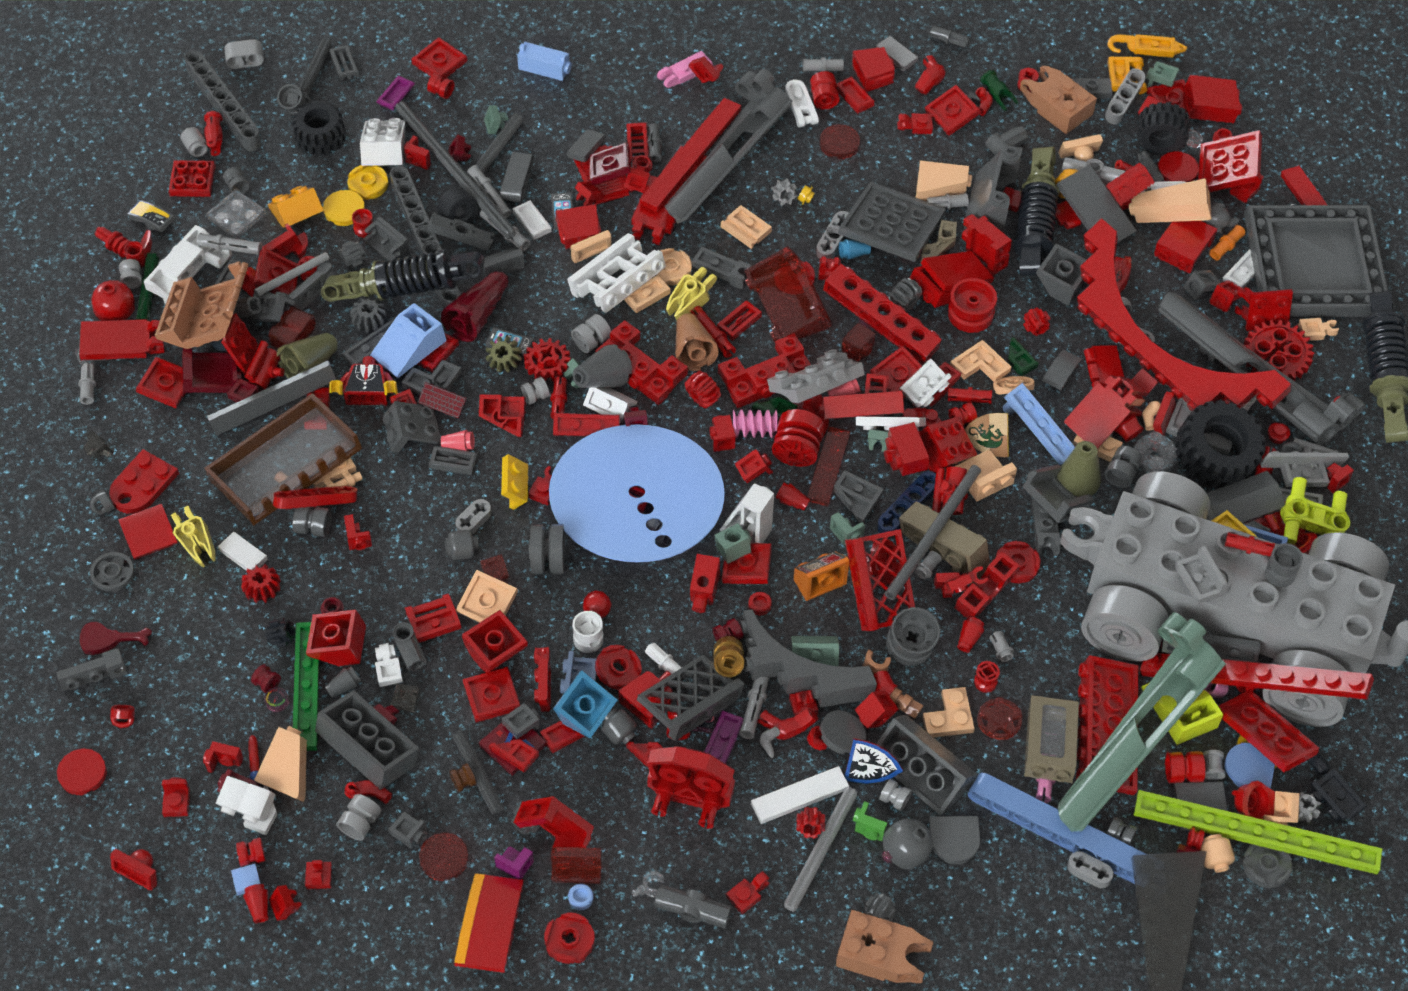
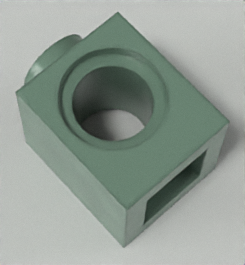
[714,523,752,564]

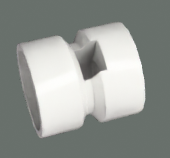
[572,611,603,653]

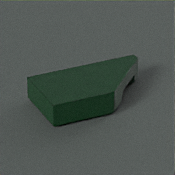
[1008,337,1039,376]

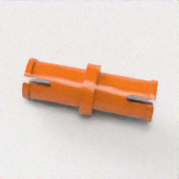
[1209,225,1245,261]

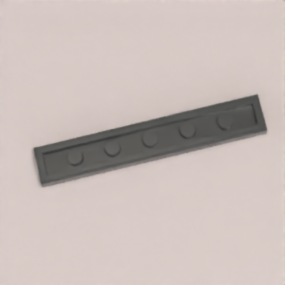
[207,361,336,436]

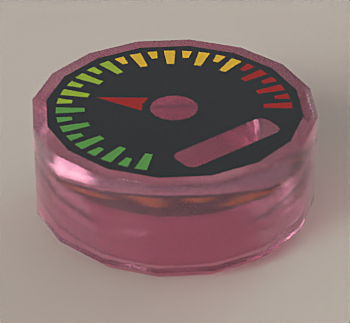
[264,687,289,712]

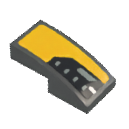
[127,200,175,232]

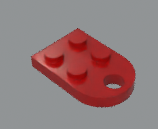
[109,449,179,514]

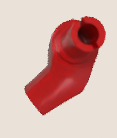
[915,55,945,95]
[758,708,818,740]

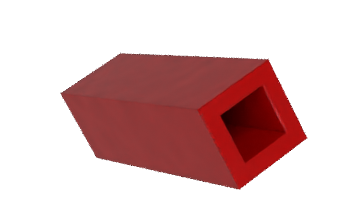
[819,391,904,419]

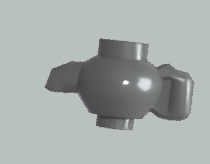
[1202,203,1240,235]

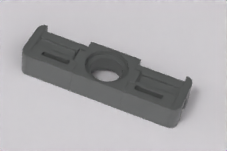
[428,212,494,251]

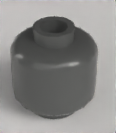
[444,530,479,560]
[602,709,637,745]

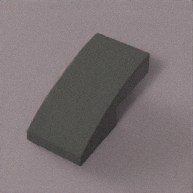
[1042,350,1082,390]

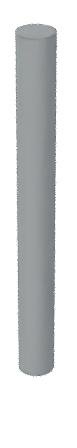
[254,252,330,297]

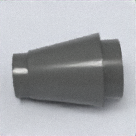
[325,666,361,698]

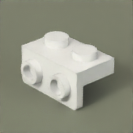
[899,359,952,408]

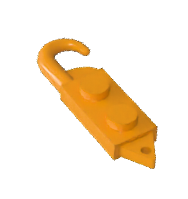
[1107,34,1187,58]

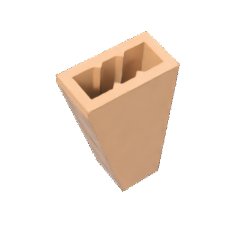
[1129,178,1212,223]

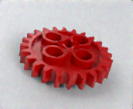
[1244,320,1314,382]

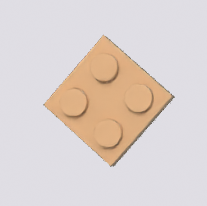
[456,570,518,623]

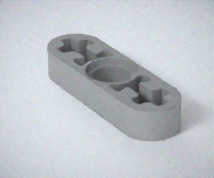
[816,211,849,259]

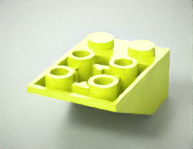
[1141,683,1223,745]

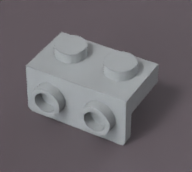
[1175,546,1227,605]

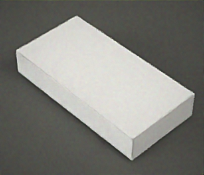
[513,200,552,240]
[218,532,268,571]

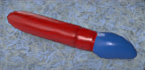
[248,735,260,784]

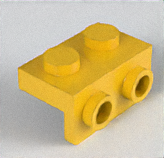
[501,454,528,510]

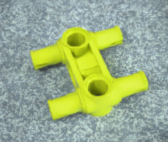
[1280,477,1350,544]

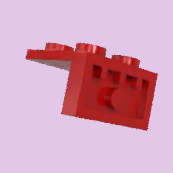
[919,417,977,473]

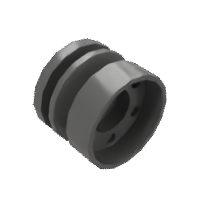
[886,607,940,666]

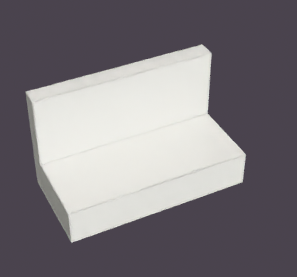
[583,387,638,423]

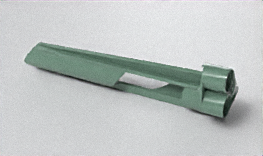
[1058,612,1226,832]

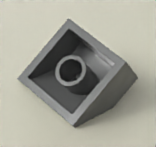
[1036,243,1086,306]

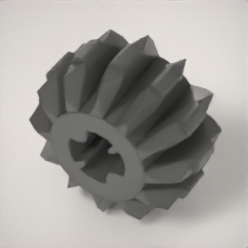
[888,278,922,313]
[350,296,387,333]

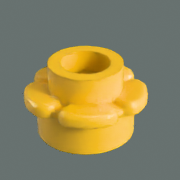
[797,185,815,205]

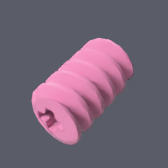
[733,410,777,438]

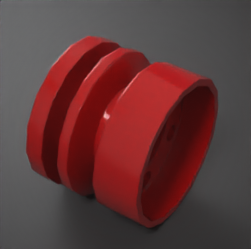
[772,409,824,467]

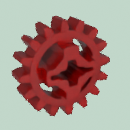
[524,338,570,382]

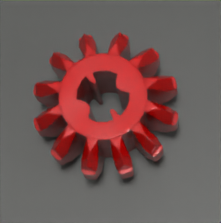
[685,370,721,409]
[241,564,281,604]

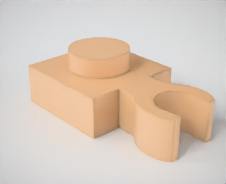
[1298,318,1339,341]

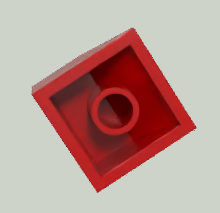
[306,610,366,666]

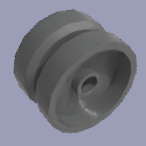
[529,524,565,574]

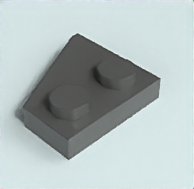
[833,470,884,523]

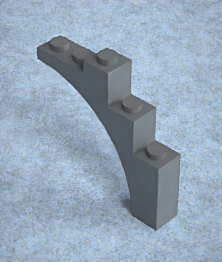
[739,609,877,708]

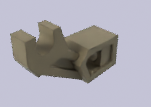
[921,220,957,262]

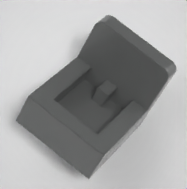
[388,812,428,849]

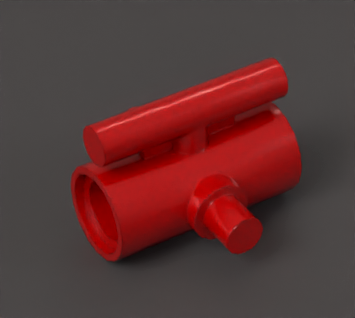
[245,341,285,392]
[932,467,968,515]

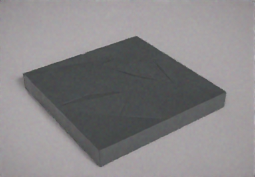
[1244,205,1388,317]

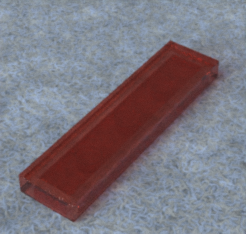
[807,426,851,506]

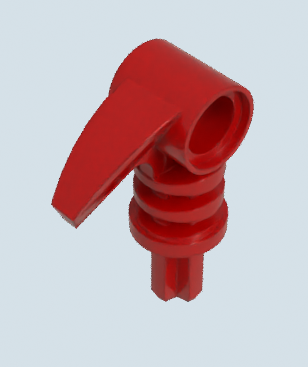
[95,227,152,268]

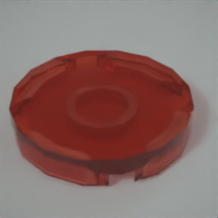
[820,124,860,159]
[419,832,469,881]

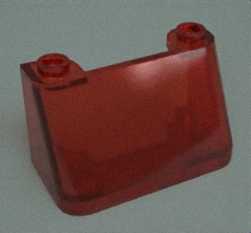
[745,246,833,342]

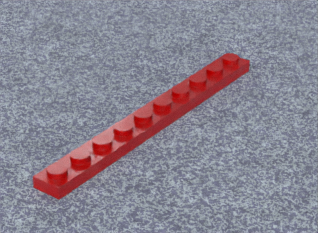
[1139,653,1374,699]

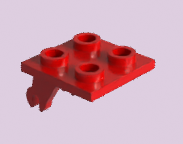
[1235,287,1293,331]

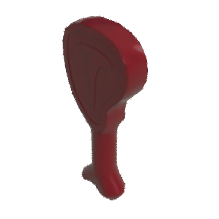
[80,622,152,655]

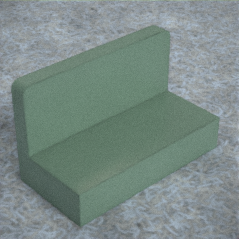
[791,636,839,666]

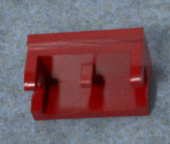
[262,223,302,257]

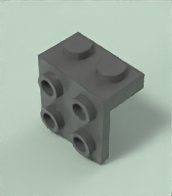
[383,401,441,453]

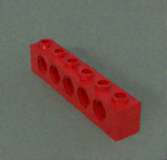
[823,264,942,366]

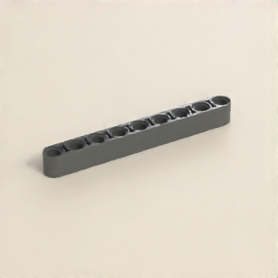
[390,166,460,309]

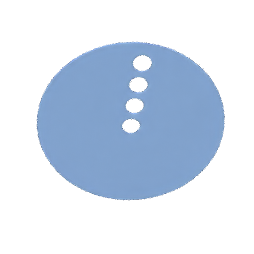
[549,424,724,562]

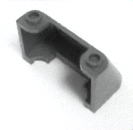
[963,146,1023,233]

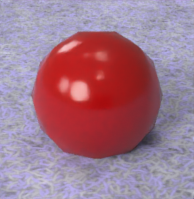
[582,590,612,619]

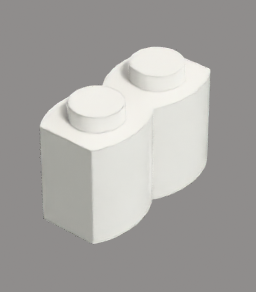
[216,776,276,824]

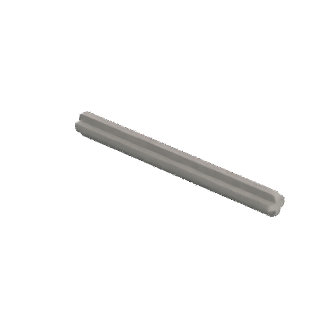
[784,787,857,912]

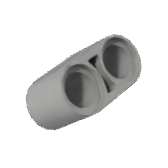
[224,39,264,69]

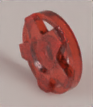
[978,697,1022,740]

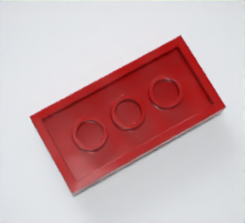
[1218,690,1319,772]

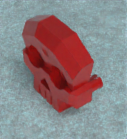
[647,746,735,829]

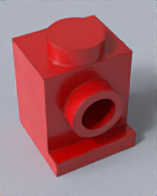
[709,415,736,452]

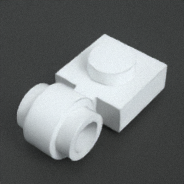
[375,643,403,687]

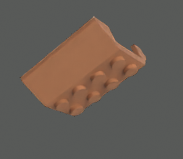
[155,261,249,349]

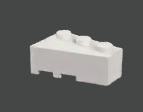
[720,483,774,543]

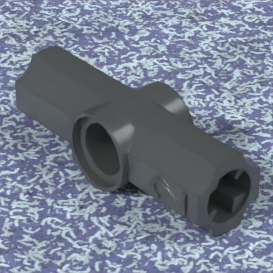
[654,884,732,928]

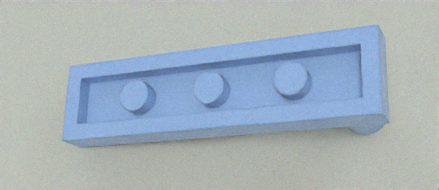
[1003,383,1075,465]

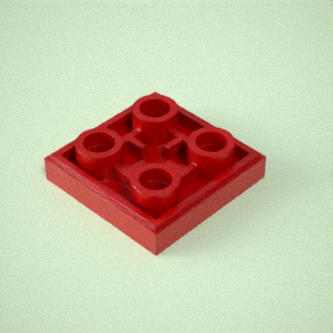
[169,160,216,197]

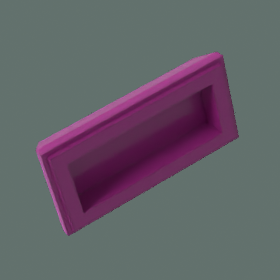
[376,76,415,110]

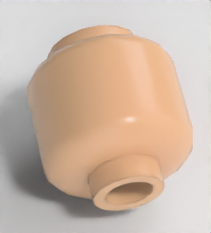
[1200,834,1235,873]

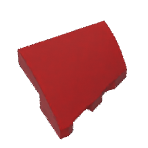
[479,395,526,437]

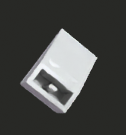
[360,118,406,166]

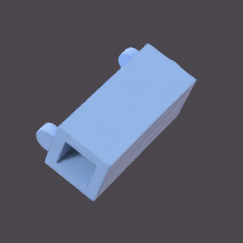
[517,42,572,81]

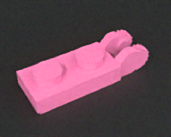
[657,51,713,88]

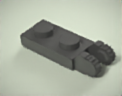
[288,262,335,314]

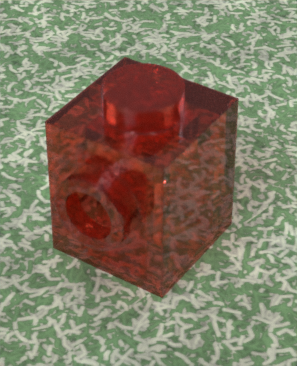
[842,323,875,362]

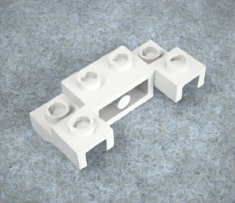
[144,225,233,304]

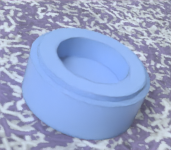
[568,884,593,910]

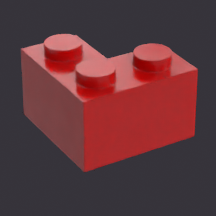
[884,422,929,476]

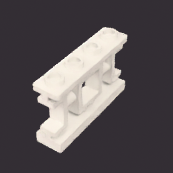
[567,233,666,313]

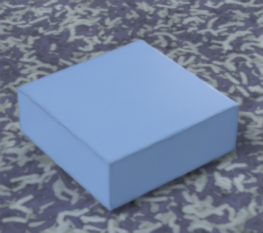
[231,864,261,896]

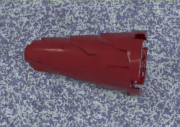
[441,271,508,342]

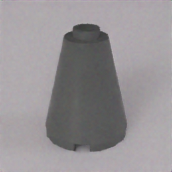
[573,344,632,388]

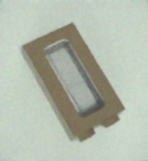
[1024,695,1079,783]

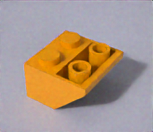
[267,186,324,227]

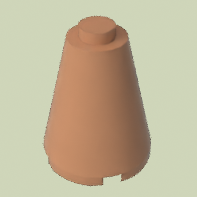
[675,313,719,371]

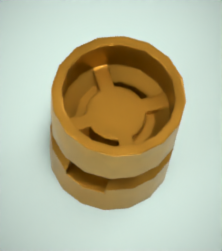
[713,636,744,677]

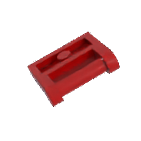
[404,593,462,643]

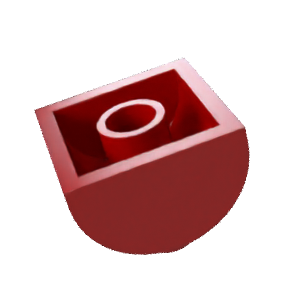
[462,610,528,673]

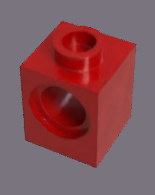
[855,691,899,728]

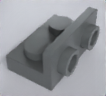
[247,292,295,322]

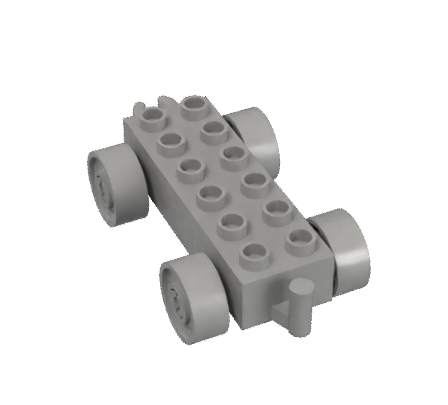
[1060,472,1408,727]

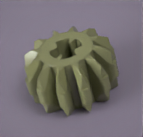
[485,336,522,373]

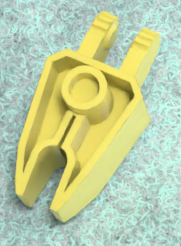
[666,267,717,321]
[171,506,216,567]

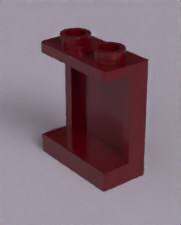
[182,348,241,393]

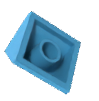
[553,671,617,738]

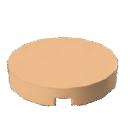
[653,248,692,285]

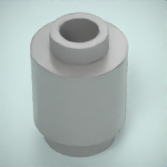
[180,127,208,157]

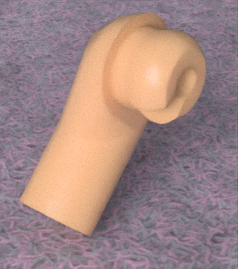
[1142,401,1161,431]

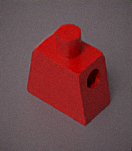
[690,554,720,613]
[618,671,673,729]

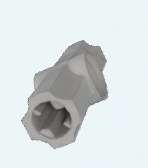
[1061,157,1126,184]

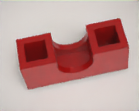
[955,551,1020,618]

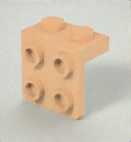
[955,450,1017,502]

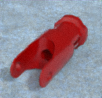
[204,111,223,156]

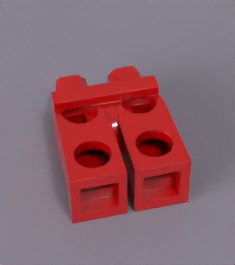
[961,214,1012,276]

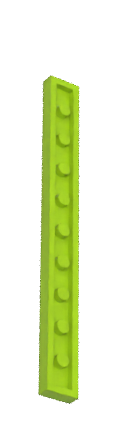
[1134,790,1382,874]

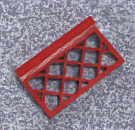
[845,529,915,631]

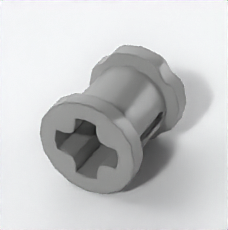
[1203,750,1226,781]

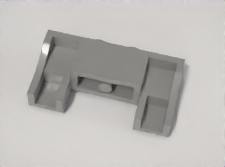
[767,349,865,403]

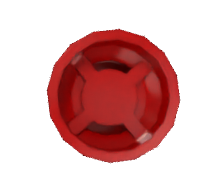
[810,71,839,110]
[1165,751,1205,783]

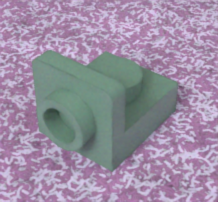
[1146,61,1179,87]
[830,512,865,547]

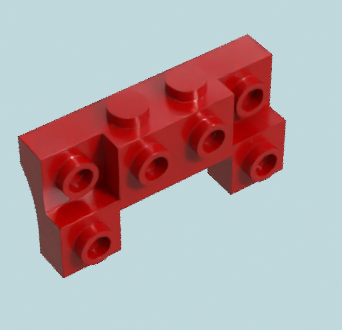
[595,320,688,405]
[718,334,811,409]

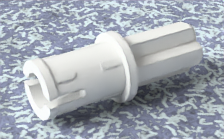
[645,643,684,680]

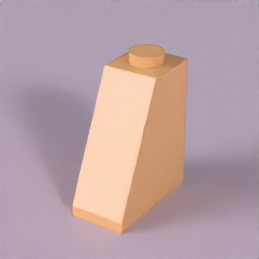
[916,161,972,202]
[254,726,307,802]

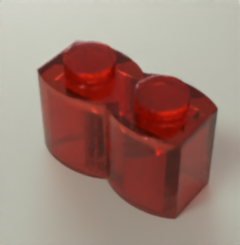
[269,307,316,349]

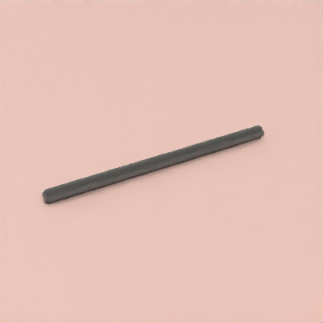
[395,101,516,239]

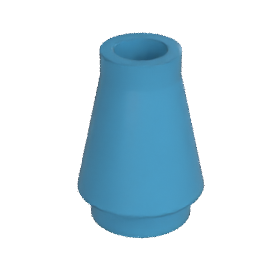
[838,239,871,260]

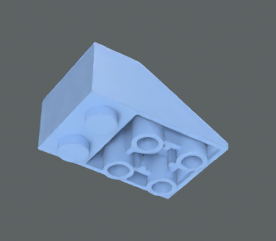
[370,303,447,378]

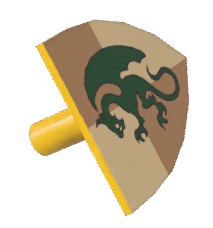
[965,413,1009,457]

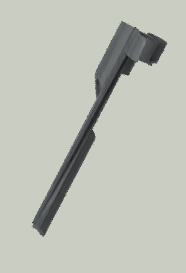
[665,69,793,223]
[1158,292,1366,445]

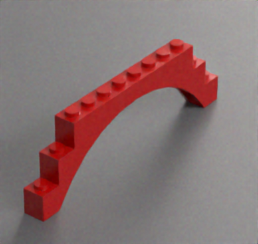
[1077,218,1291,411]

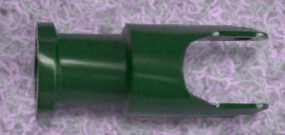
[980,70,1018,112]

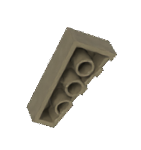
[899,501,990,584]

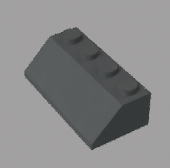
[877,715,978,816]

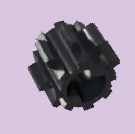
[265,617,296,648]

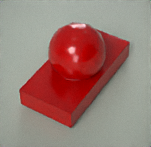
[110,848,157,891]

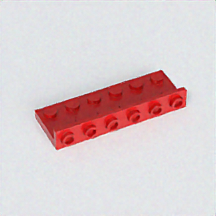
[1076,655,1138,796]

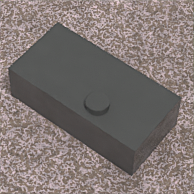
[315,690,419,790]

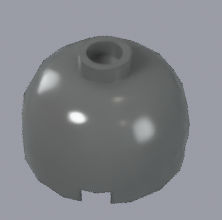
[883,818,933,870]

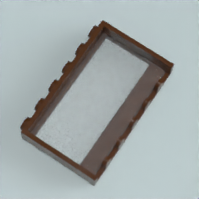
[204,393,362,526]

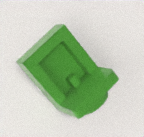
[853,801,887,841]

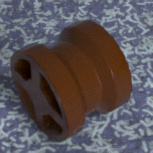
[449,763,477,793]

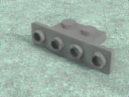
[1260,451,1349,487]

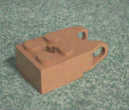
[1020,66,1097,134]
[836,910,933,983]

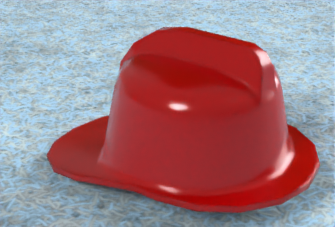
[1231,780,1275,822]

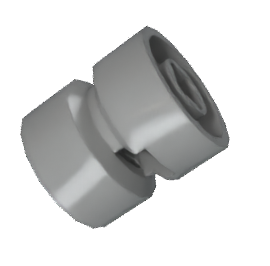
[571,314,611,353]
[336,794,381,841]

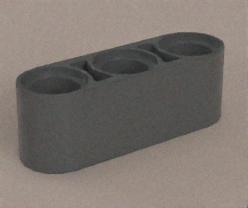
[500,151,534,203]

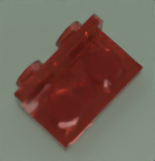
[551,847,602,884]

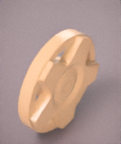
[993,376,1034,395]

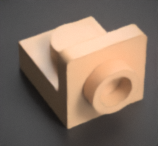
[1264,791,1299,826]

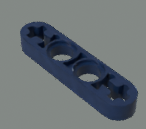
[877,471,936,533]

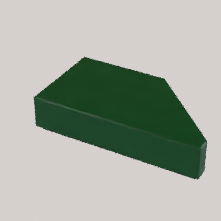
[752,397,798,422]

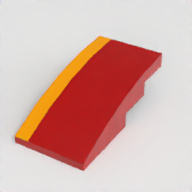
[454,873,524,973]

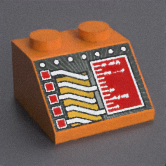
[794,551,849,601]

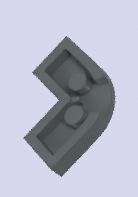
[402,360,462,395]

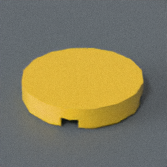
[347,165,388,200]
[323,190,365,226]

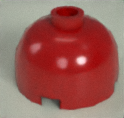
[91,280,135,321]

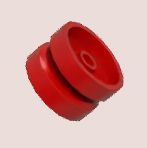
[948,278,997,333]

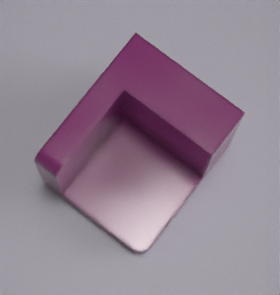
[494,847,534,880]

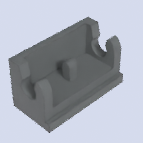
[364,216,409,261]

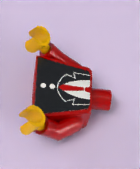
[329,356,398,405]

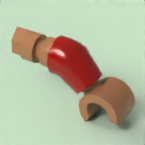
[862,650,923,719]

